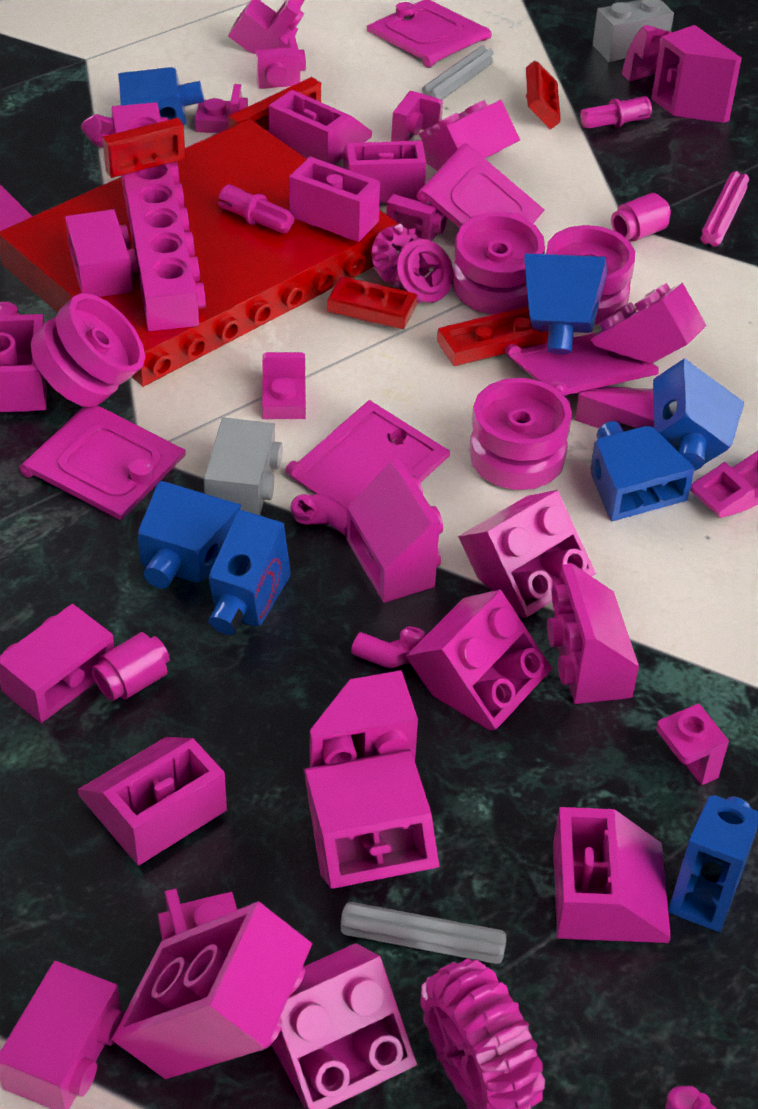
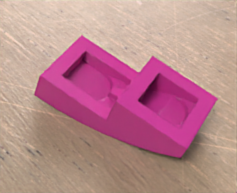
[690,450,758,518]

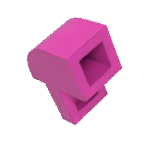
[228,0,304,54]

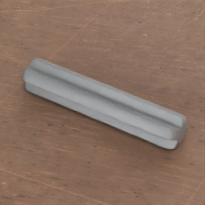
[422,46,494,100]
[341,902,507,964]

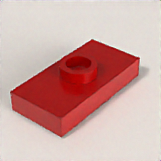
[525,60,561,129]
[102,118,186,178]
[327,276,417,330]

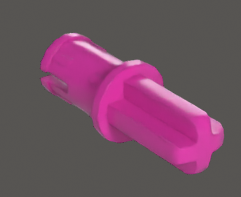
[580,96,652,129]
[218,184,294,234]

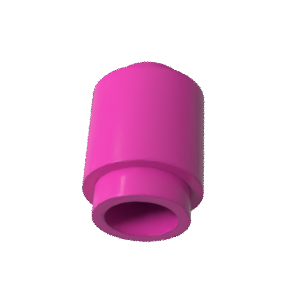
[611,193,671,242]
[91,632,170,702]

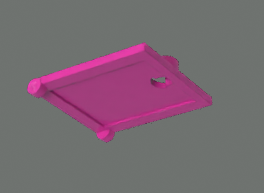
[367,0,492,68]
[417,143,545,228]
[505,332,659,396]
[285,400,450,508]
[19,406,186,521]

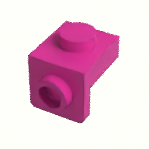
[256,37,306,89]
[656,703,729,785]

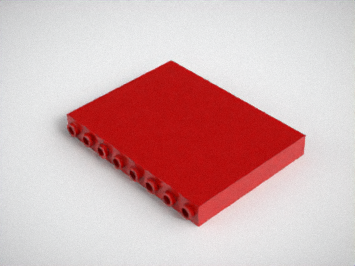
[0,119,398,387]

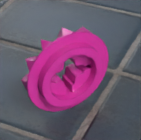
[372,224,430,289]
[393,239,454,303]

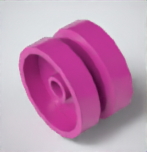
[453,212,545,314]
[546,225,636,325]
[30,293,145,407]
[469,378,572,490]

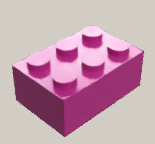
[111,901,312,1079]

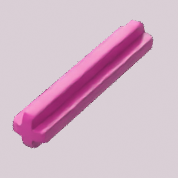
[701,171,749,247]

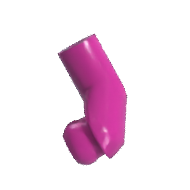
[290,494,347,536]
[351,626,426,668]

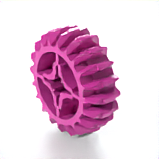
[420,959,545,1109]

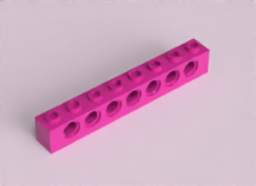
[111,103,206,331]

